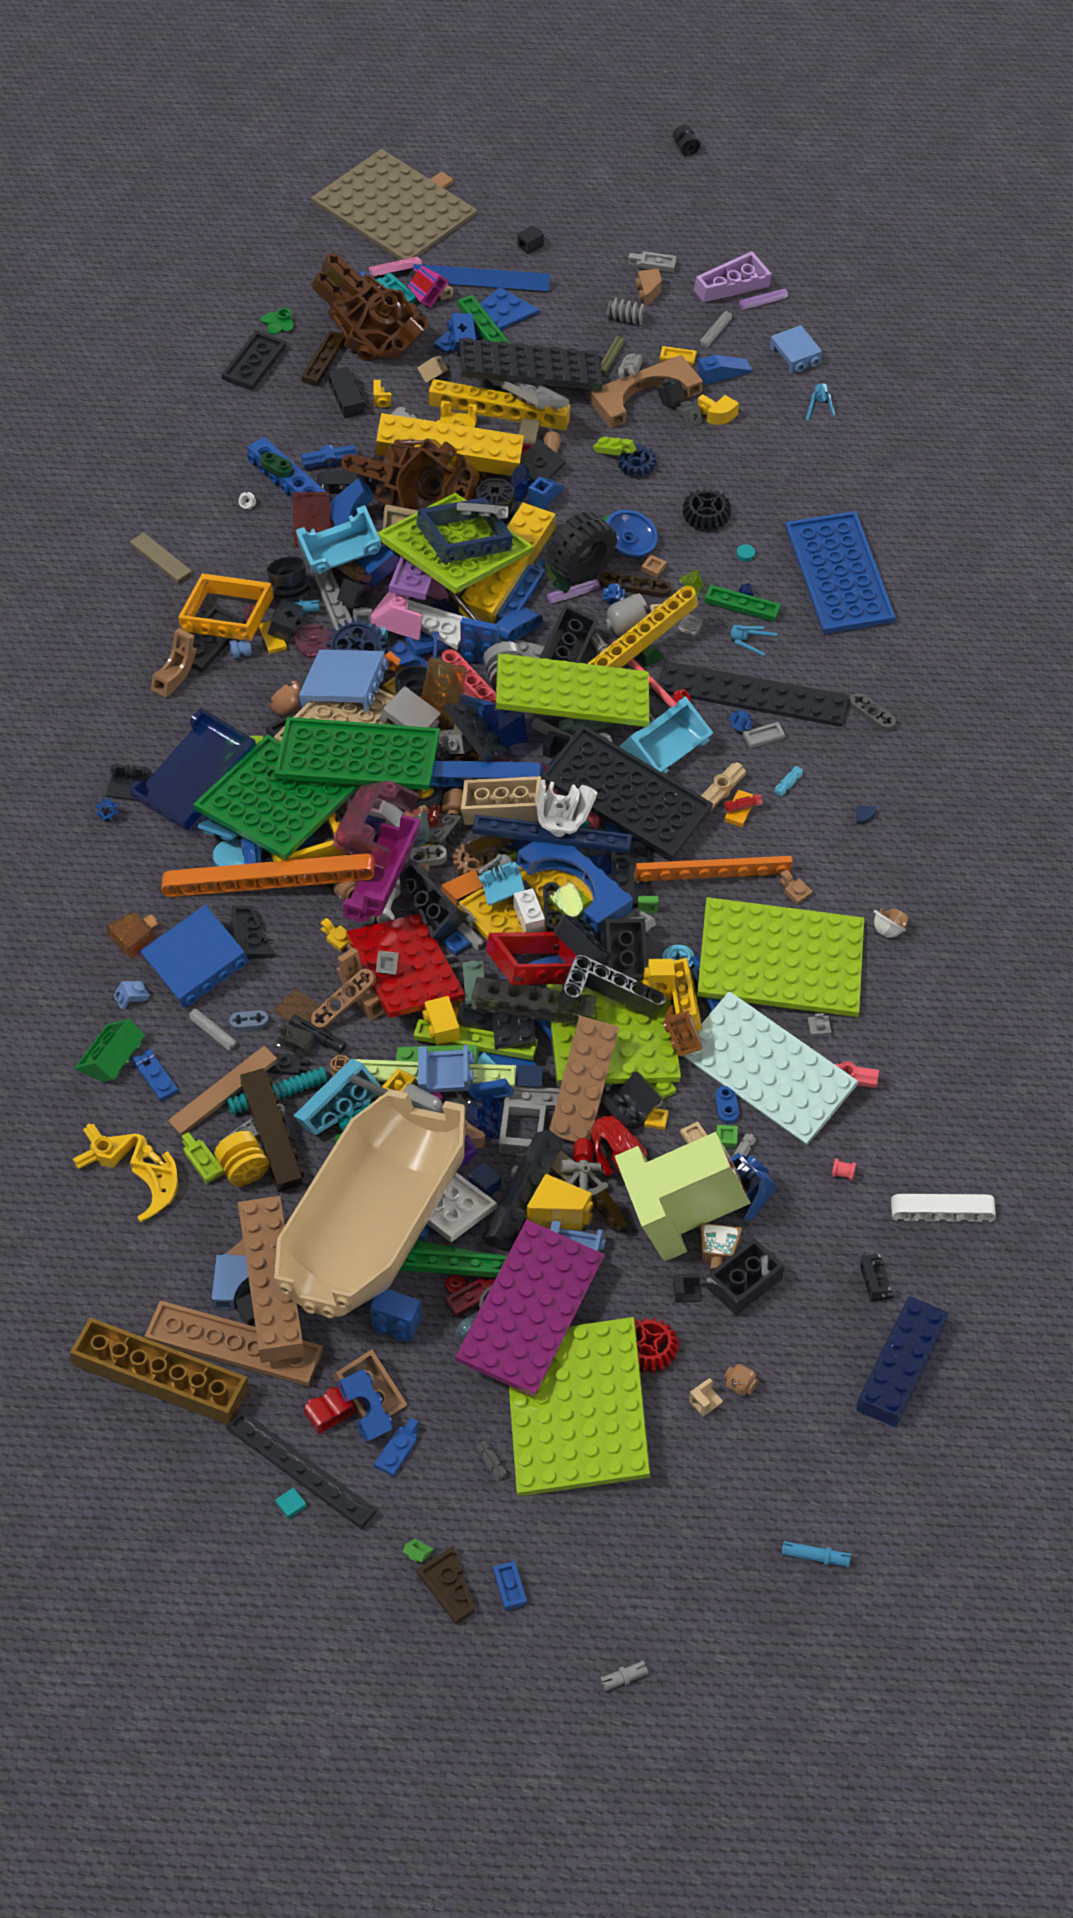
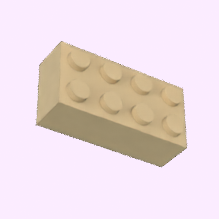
[461,776,542,825]

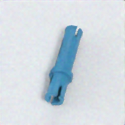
[782,1541,851,1568]

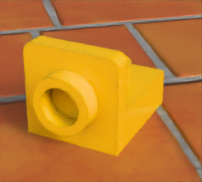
[374,380,391,408]

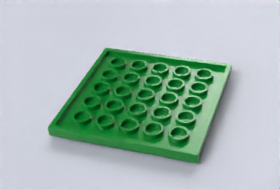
[193,734,359,860]

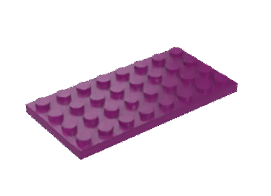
[455,1220,605,1397]

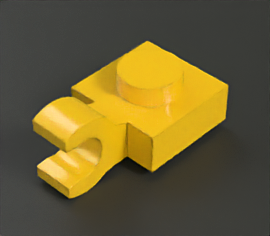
[320,918,349,952]

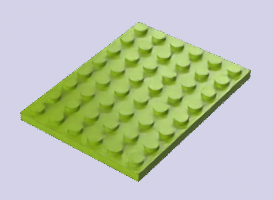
[697,897,864,1017]
[509,1317,651,1496]

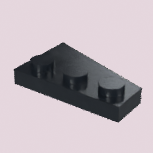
[231,905,275,959]

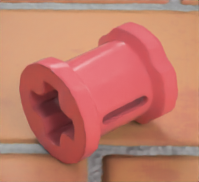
[832,1158,856,1181]

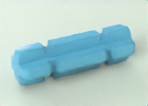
[775,766,803,796]

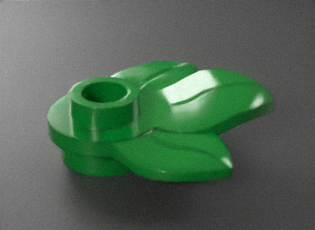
[260,308,294,335]

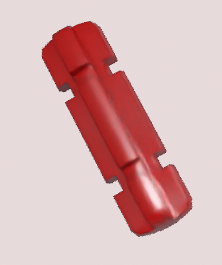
[725,794,763,813]

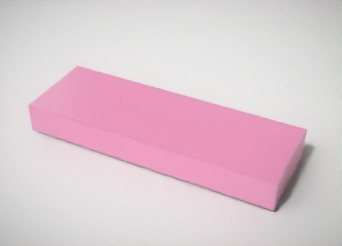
[369,257,422,276]

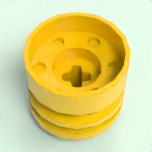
[214,1131,270,1187]

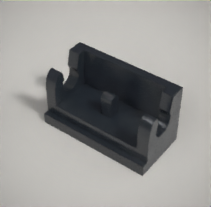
[859,1254,894,1302]

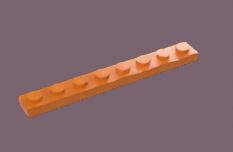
[634,856,793,882]

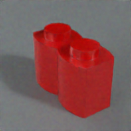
[304,1387,356,1434]

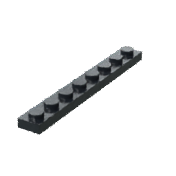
[226,1410,376,1530]

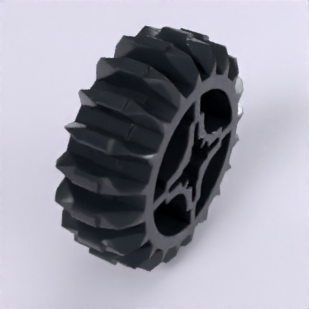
[682,489,731,532]

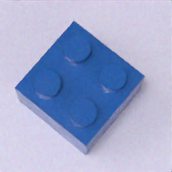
[370,1289,422,1342]

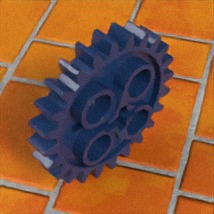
[326,618,387,654]

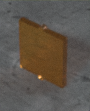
[274,989,321,1022]

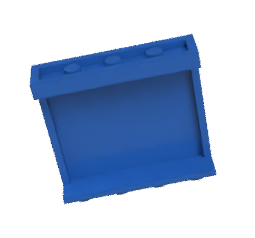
[140,905,249,1008]

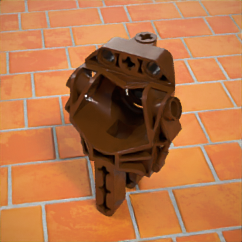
[311,253,429,361]
[341,438,479,511]

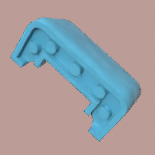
[296,505,381,574]
[620,696,713,774]

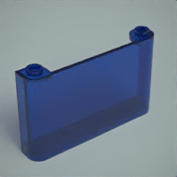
[129,708,256,830]

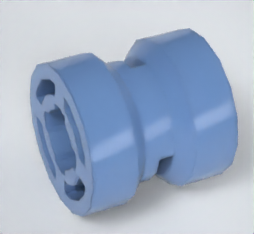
[229,640,252,659]

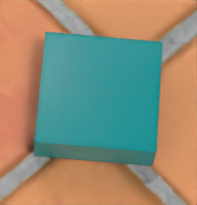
[275,1488,307,1519]

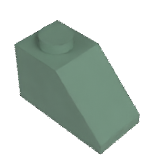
[463,960,486,1004]

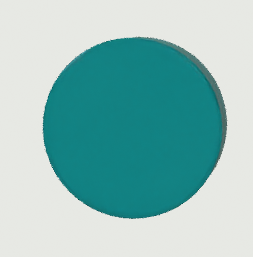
[737,544,755,562]

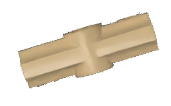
[701,762,746,811]

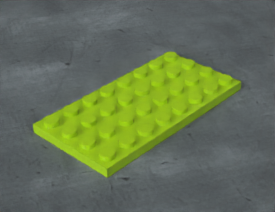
[496,653,649,727]

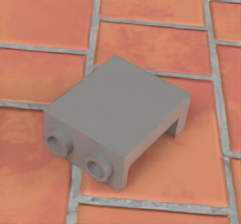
[379,686,441,728]

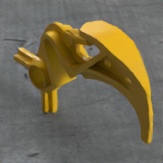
[73,1123,178,1223]

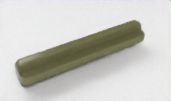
[600,336,624,375]

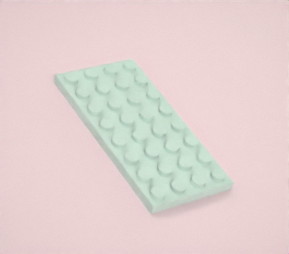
[682,991,858,1145]

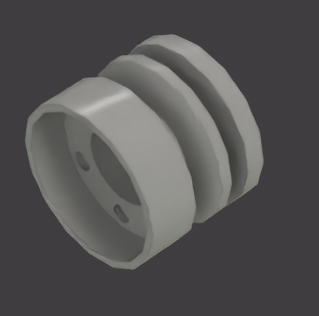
[483,642,523,690]

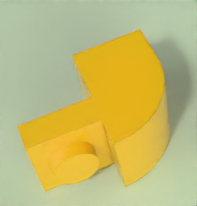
[698,394,739,425]

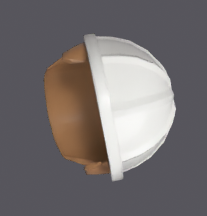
[873,908,909,938]

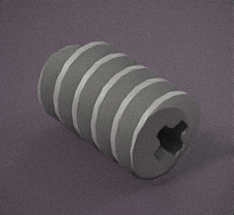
[607,298,645,325]

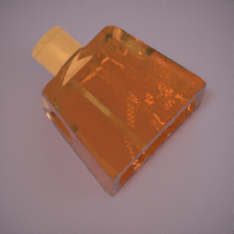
[106,912,157,959]

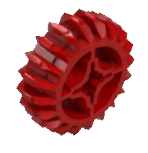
[635,1317,679,1374]

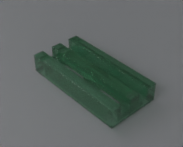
[545,564,570,593]

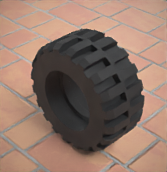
[547,512,617,584]

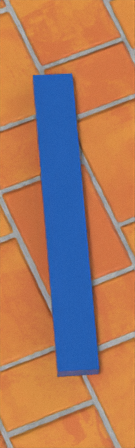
[413,264,550,291]

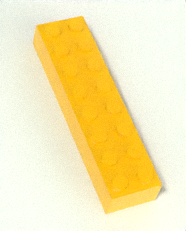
[375,413,524,477]
[459,503,556,624]

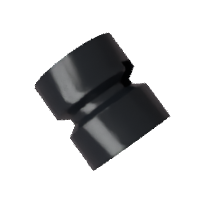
[672,125,701,156]

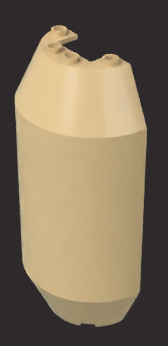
[274,1089,465,1318]

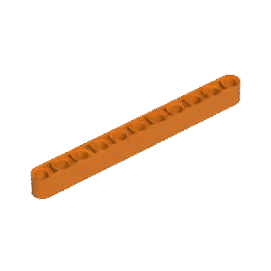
[161,854,375,897]

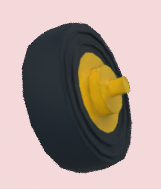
[409,787,443,810]

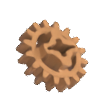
[453,841,495,876]

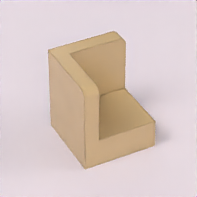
[418,356,449,382]
[689,1378,723,1417]

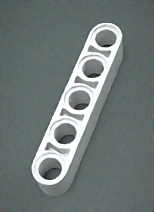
[891,1194,996,1222]

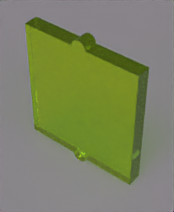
[547,881,592,917]

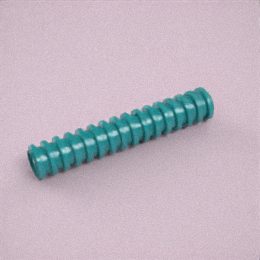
[227,1067,328,1116]

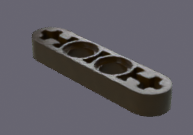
[600,572,671,598]

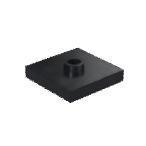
[519,439,566,482]

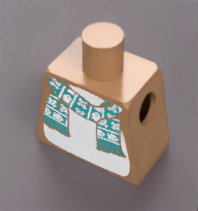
[700,1223,742,1272]

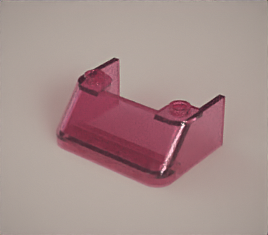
[333,781,419,869]

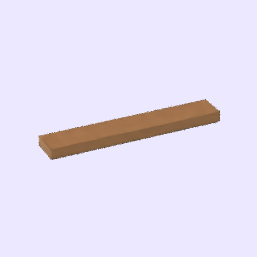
[168,1046,278,1137]

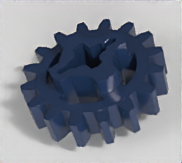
[617,444,656,477]

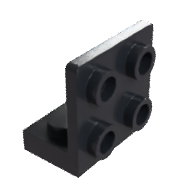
[600,1071,662,1129]

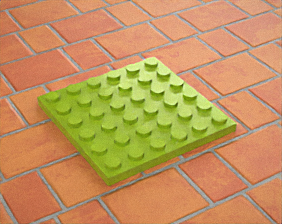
[377,493,534,594]
[546,981,681,1085]

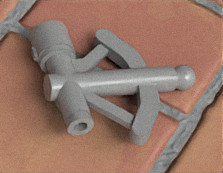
[560,1159,608,1195]

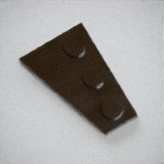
[416,1545,475,1625]

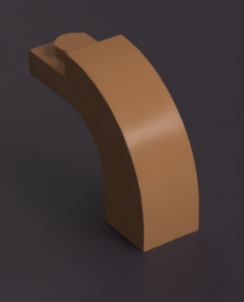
[151,628,196,698]
[336,948,385,1021]

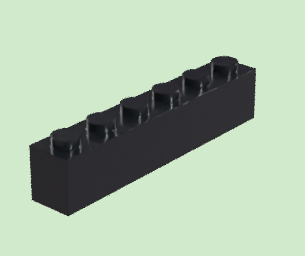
[482,1130,565,1249]

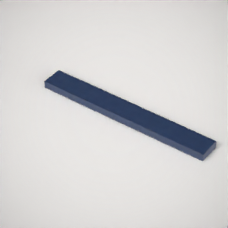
[472,814,632,854]

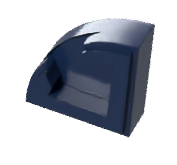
[856,805,876,824]

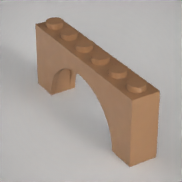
[590,355,703,429]

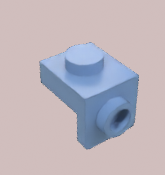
[114,981,150,1009]

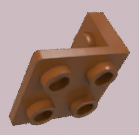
[663,1005,703,1057]

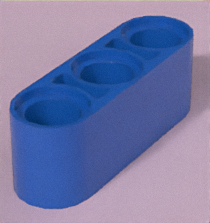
[497,607,543,642]

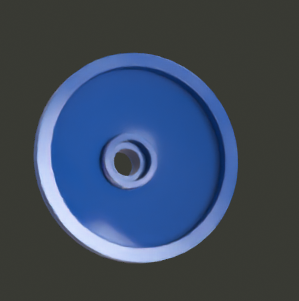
[606,510,658,557]

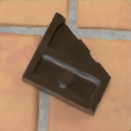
[591,1188,628,1232]

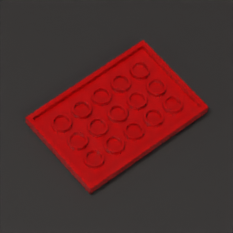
[346,913,465,1018]

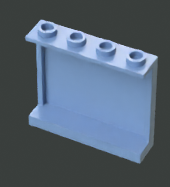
[299,650,389,712]

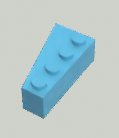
[293,1059,381,1135]

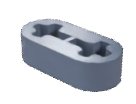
[229,1010,268,1032]

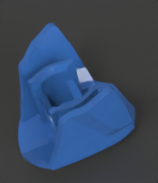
[731,1152,777,1221]

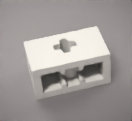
[514,888,545,932]

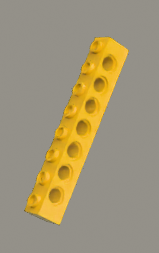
[429,379,570,431]

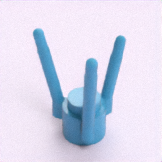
[806,383,835,421]
[731,625,778,656]

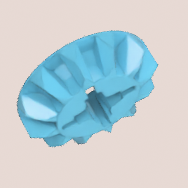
[662,945,694,967]

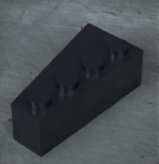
[399,859,469,943]

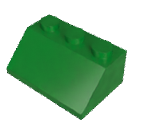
[74,1019,145,1082]

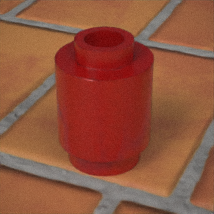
[572,1138,594,1163]

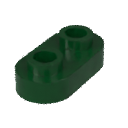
[260,452,293,478]

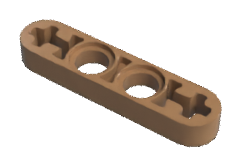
[311,969,376,1028]

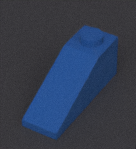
[698,355,753,385]

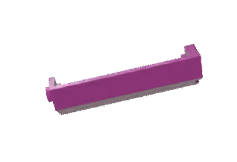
[343,815,420,923]

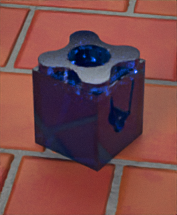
[482,704,528,747]

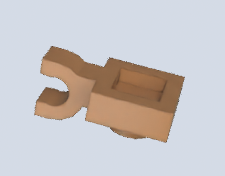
[779,869,813,905]

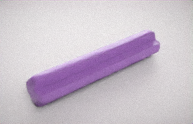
[739,288,788,310]
[547,579,599,604]

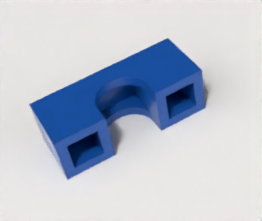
[336,1369,393,1442]

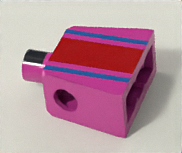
[408,266,449,308]

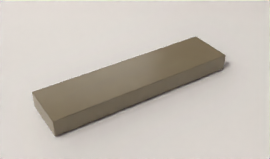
[130,532,192,584]

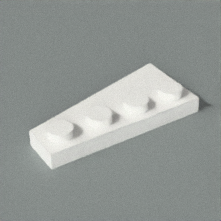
[405,599,470,650]

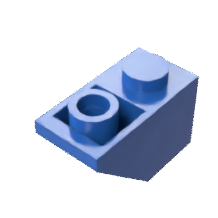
[529,477,564,510]

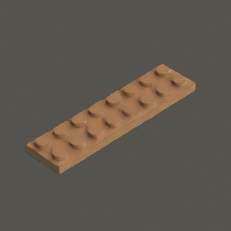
[144,1301,323,1387]

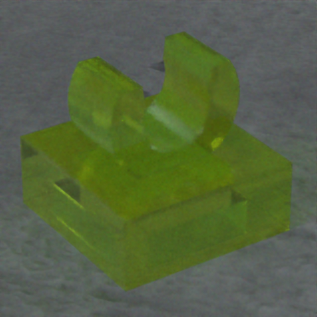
[680,570,703,595]

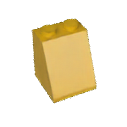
[527,1174,594,1231]

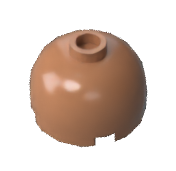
[268,681,302,717]

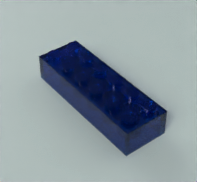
[856,1296,949,1428]

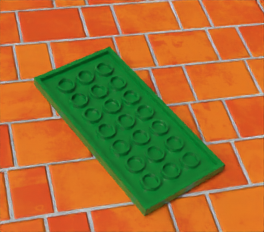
[274,717,440,790]

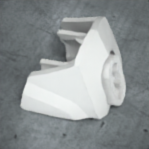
[536,779,597,837]

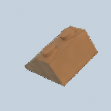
[332,1349,407,1418]

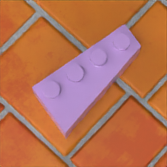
[694,251,772,302]

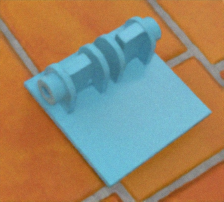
[479,861,525,906]

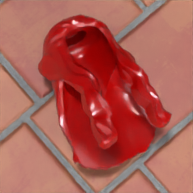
[591,1116,648,1176]

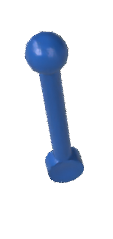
[431,631,440,669]

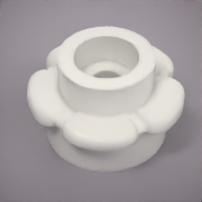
[239,492,256,509]

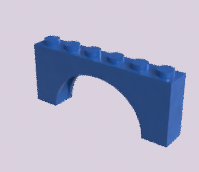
[326,478,401,586]
[517,842,633,935]

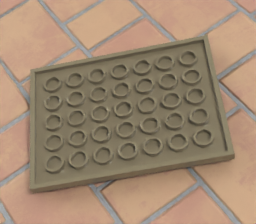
[311,149,477,260]

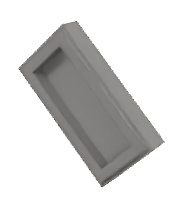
[743,722,786,749]

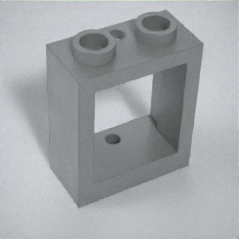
[499,1101,546,1156]

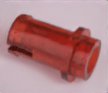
[423,804,441,828]

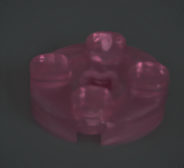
[295,624,332,657]

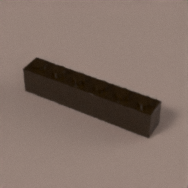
[240,1068,304,1192]

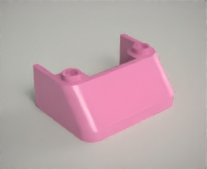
[371,578,449,640]

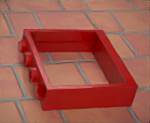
[486,932,577,985]

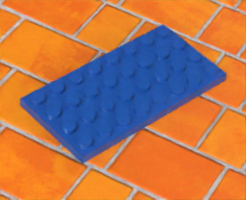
[785,511,896,634]

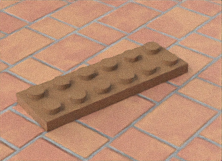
[549,1016,619,1143]

